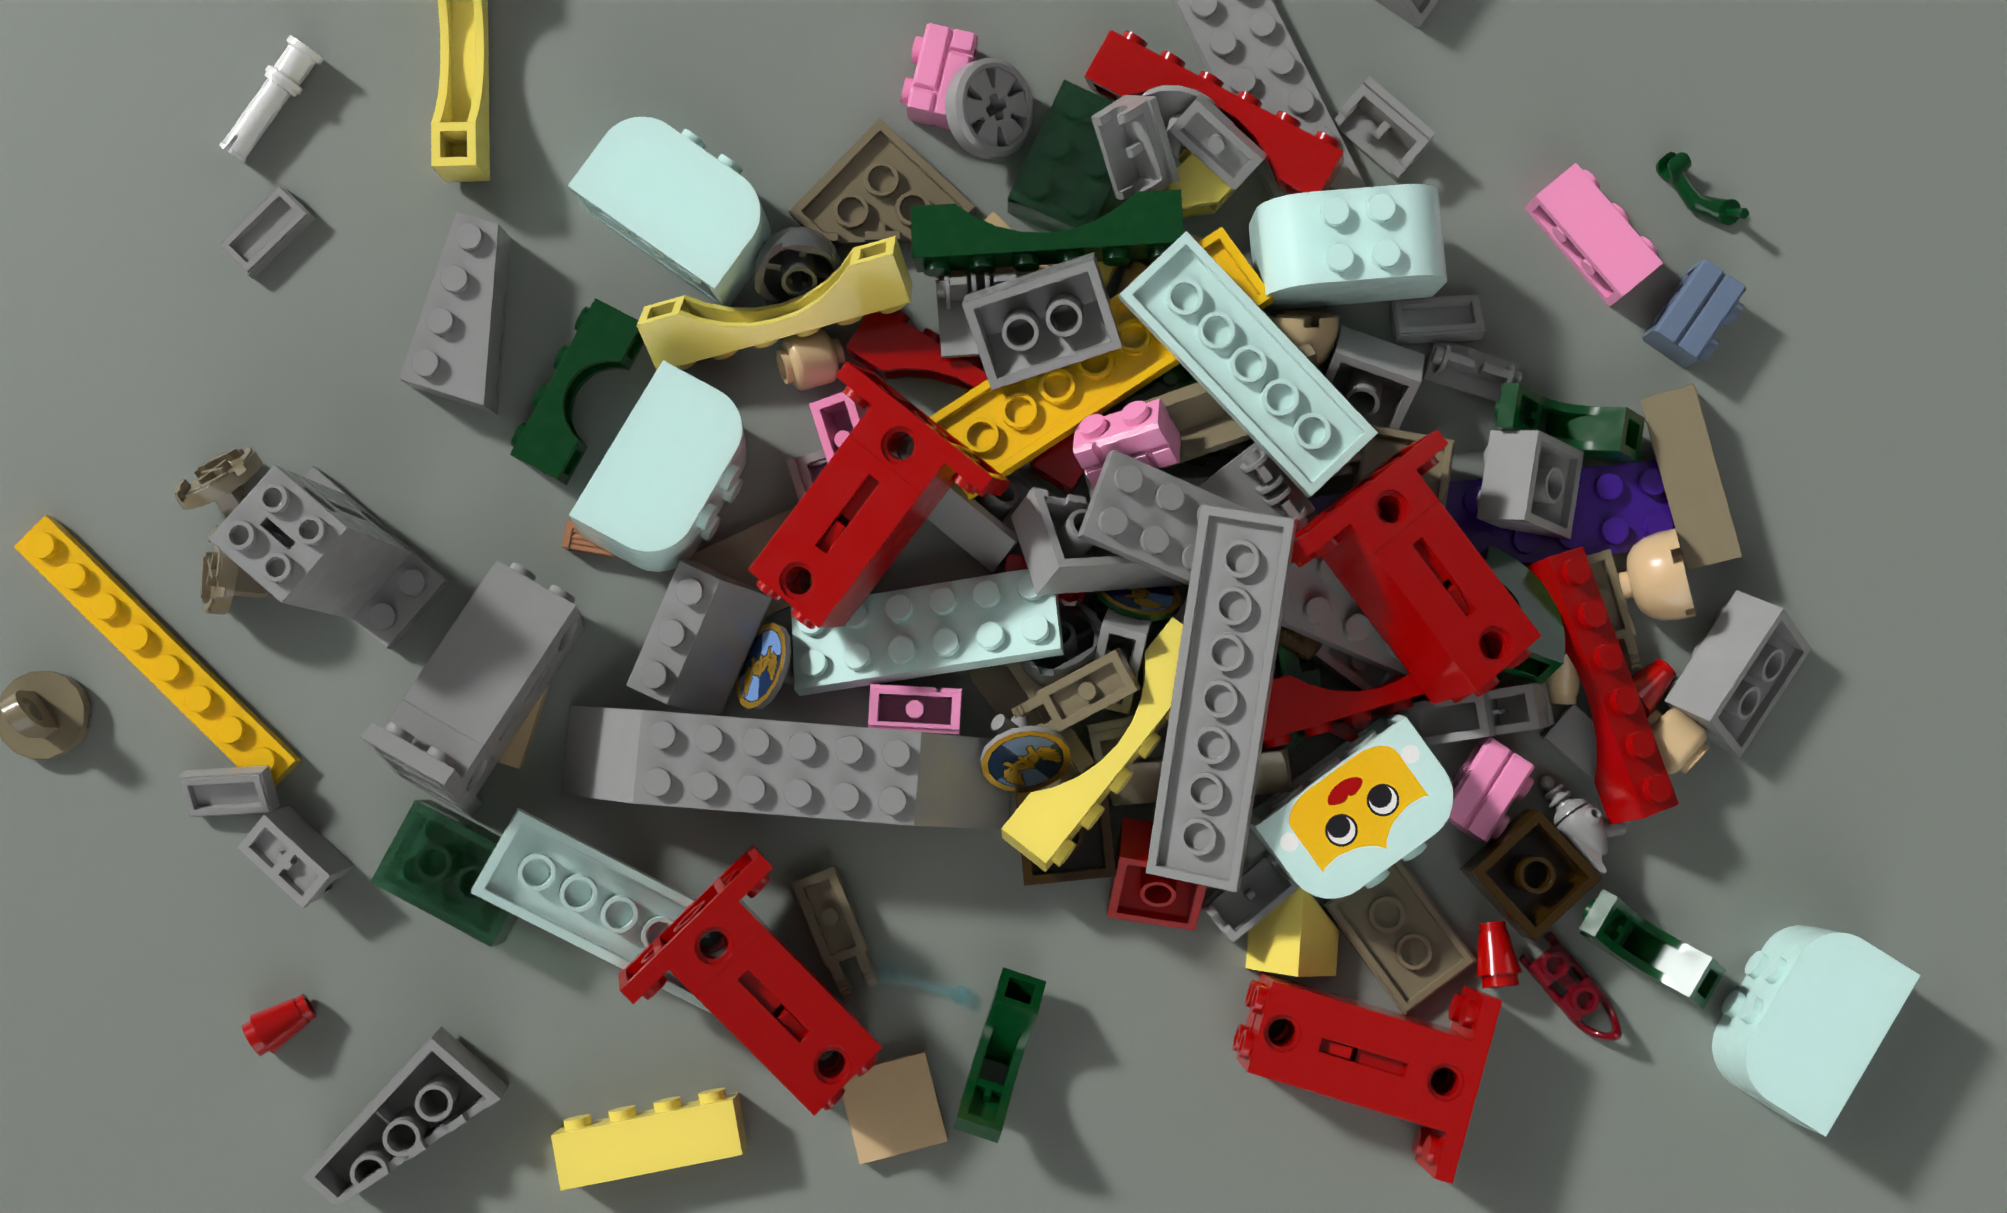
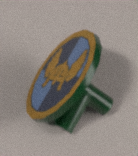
[1092,586,1181,621]

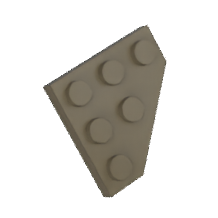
[789,118,975,245]

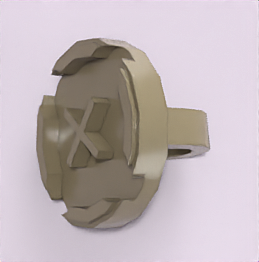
[173,447,263,518]
[200,525,272,615]
[0,671,91,759]

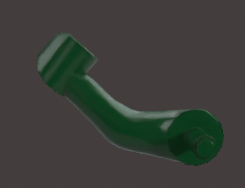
[1656,152,1749,225]

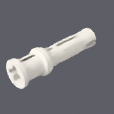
[219,35,324,162]

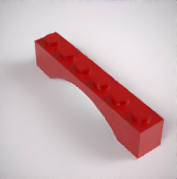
[1084,29,1344,194]
[846,310,1085,494]
[1526,546,1679,825]
[1263,671,1502,749]

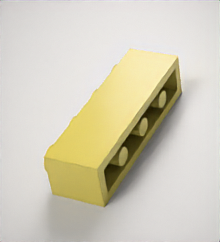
[551,1088,748,1191]

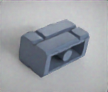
[1642,259,1746,368]

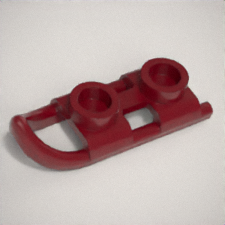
[1518,932,1622,1041]

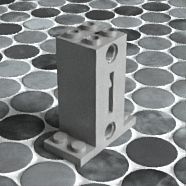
[208,465,450,649]
[360,560,584,819]

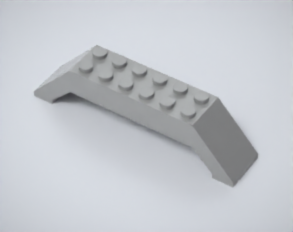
[562,706,1011,830]

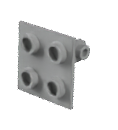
[935,270,1025,359]
[1197,443,1315,531]

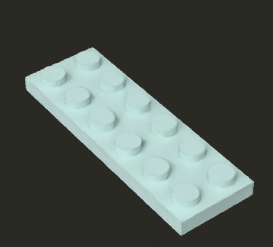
[1118,231,1378,498]
[791,569,1064,696]
[471,808,722,1014]

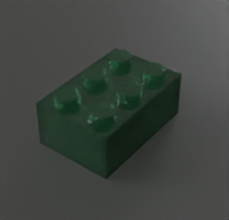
[1008,80,1114,232]
[370,799,518,947]

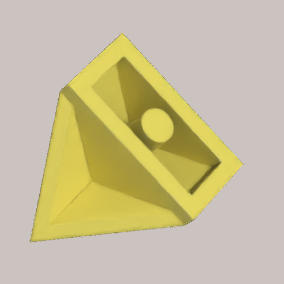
[1245,887,1339,977]

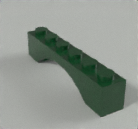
[911,189,1183,277]

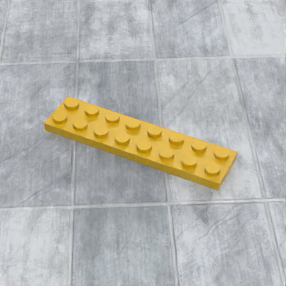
[930,227,1273,500]

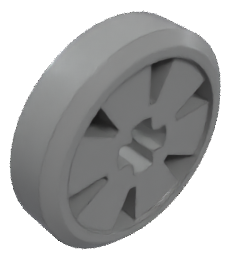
[945,58,1034,159]

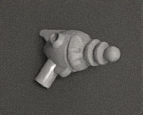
[1539,775,1626,876]

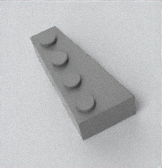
[399,211,512,415]
[1011,487,1186,595]
[301,1026,509,1208]

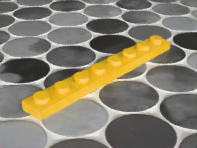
[14,515,302,787]

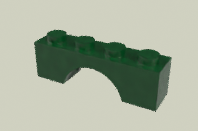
[510,298,644,485]

